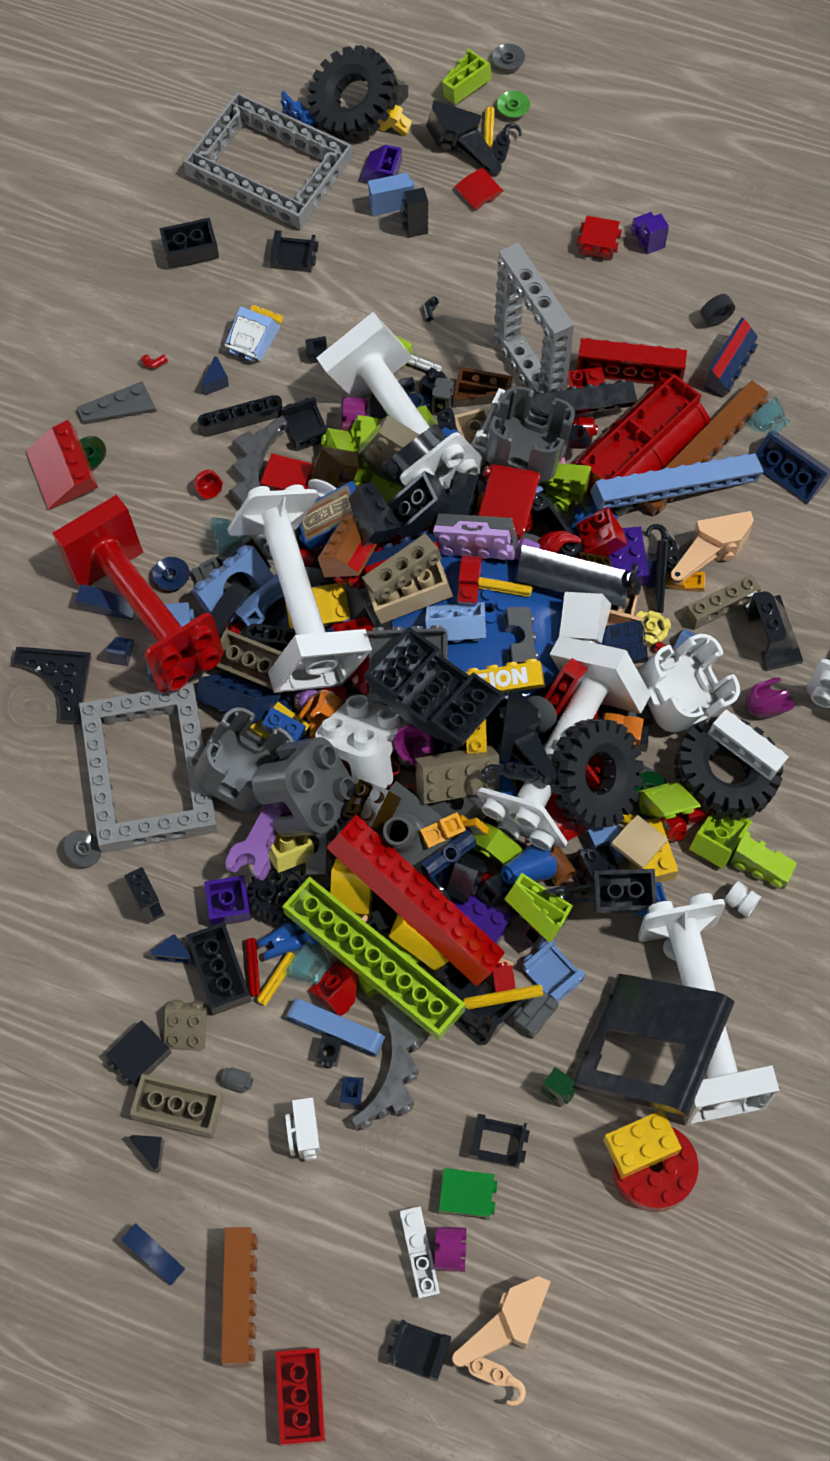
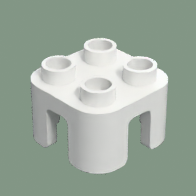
[638,634,740,732]
[316,695,411,789]

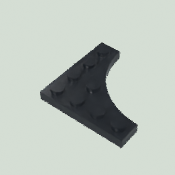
[13,646,92,724]

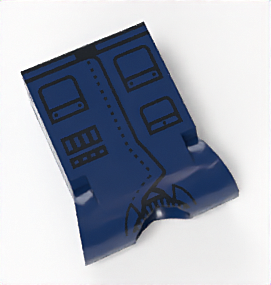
[600,620,648,664]

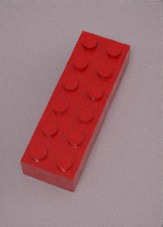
[577,338,687,385]

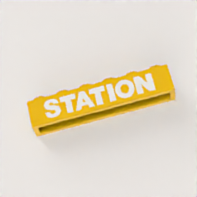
[465,659,545,693]

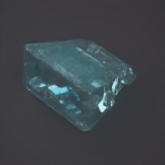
[750,397,790,433]
[211,517,243,555]
[286,941,330,985]

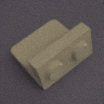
[164,1000,209,1050]

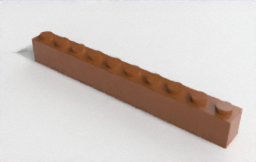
[637,380,768,517]

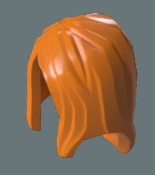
[298,690,342,738]

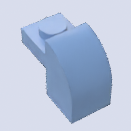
[586,825,624,863]

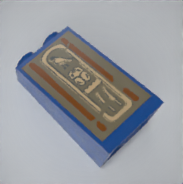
[297,481,357,550]

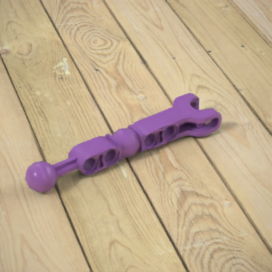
[226,736,311,880]

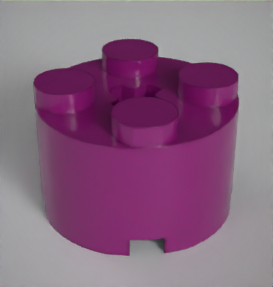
[340,397,368,432]
[435,1227,467,1272]

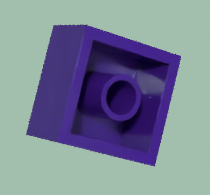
[204,875,251,926]

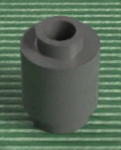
[221,1067,253,1093]

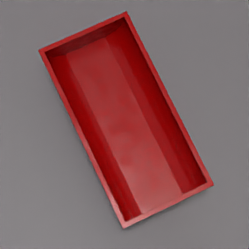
[570,374,710,516]

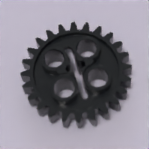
[247,864,307,923]

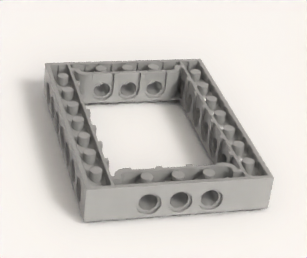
[183,92,352,229]
[493,243,574,393]
[79,684,218,853]

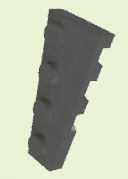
[77,381,157,425]

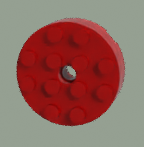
[612,1127,699,1212]

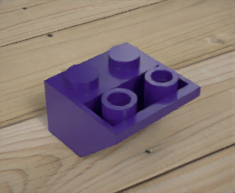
[361,144,402,182]

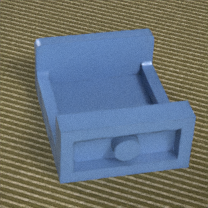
[522,940,586,1002]

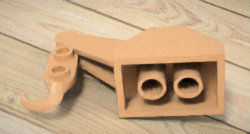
[452,1276,551,1406]

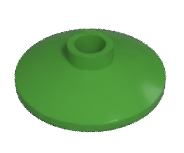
[497,90,530,118]

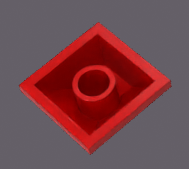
[308,962,358,1017]

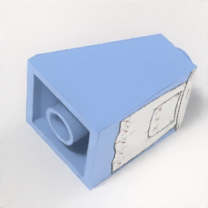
[225,306,280,362]

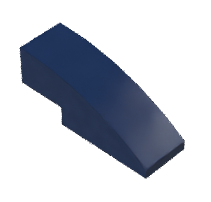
[75,584,135,620]
[121,1223,185,1285]

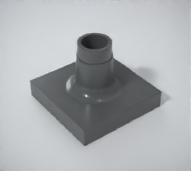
[375,781,456,875]

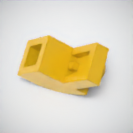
[378,105,412,136]

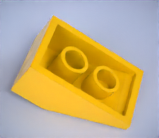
[285,583,351,629]

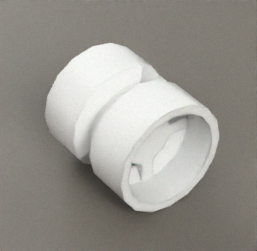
[724,881,761,918]

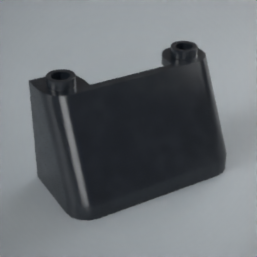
[530,493,584,557]
[433,961,525,1045]

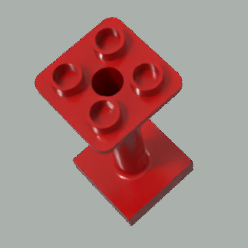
[52,494,224,693]

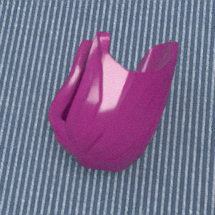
[745,677,794,718]
[393,725,435,766]

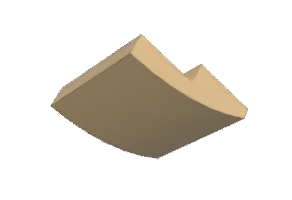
[611,815,668,869]

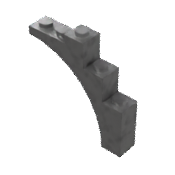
[232,416,288,507]
[352,1002,424,1130]

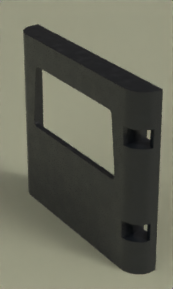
[572,974,735,1117]

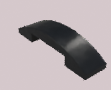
[211,581,250,640]

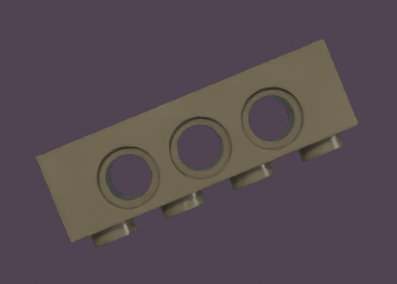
[362,534,442,602]
[685,574,761,630]

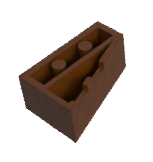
[453,367,513,408]

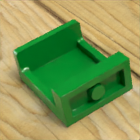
[439,1168,498,1220]

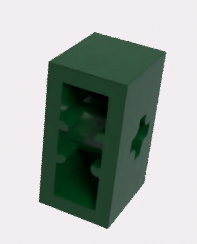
[541,1067,576,1107]

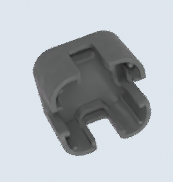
[485,386,575,483]
[193,708,294,812]
[252,737,356,838]

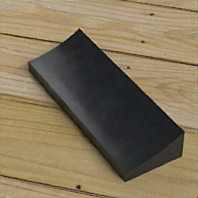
[513,545,630,609]

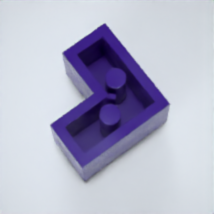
[631,212,669,254]

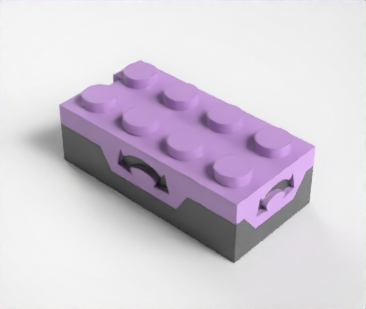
[433,513,519,560]

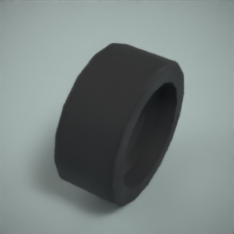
[700,294,735,326]

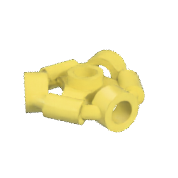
[636,611,671,647]

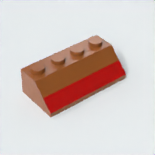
[318,514,378,577]

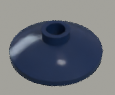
[152,557,190,591]

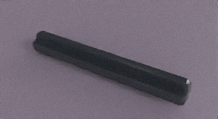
[653,539,668,613]

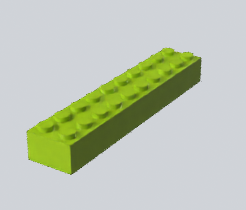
[283,876,466,1041]

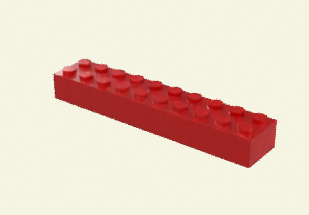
[326,815,505,986]

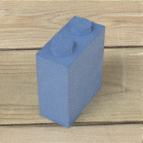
[368,173,414,216]

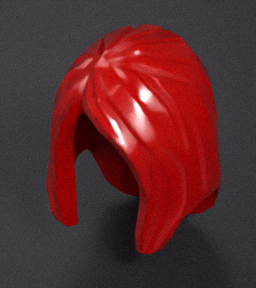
[537,530,581,559]

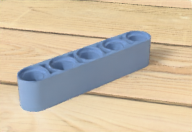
[286,998,385,1057]

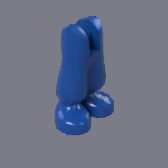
[256,922,319,961]

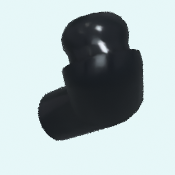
[423,296,439,322]

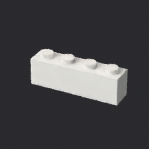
[707,710,789,781]

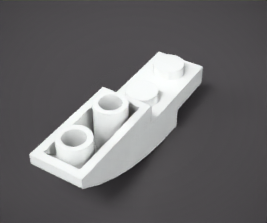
[400,1206,440,1298]

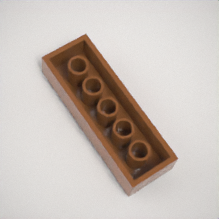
[221,1227,258,1367]

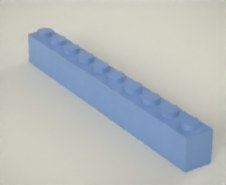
[590,453,764,510]

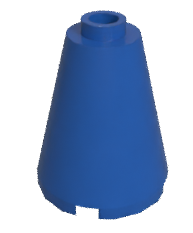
[501,844,557,885]

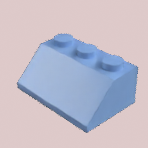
[425,602,486,642]

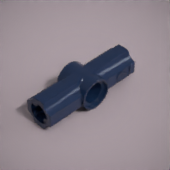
[419,830,477,879]

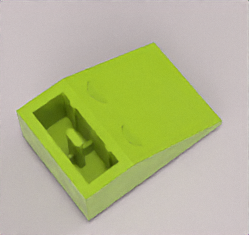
[637,782,701,819]

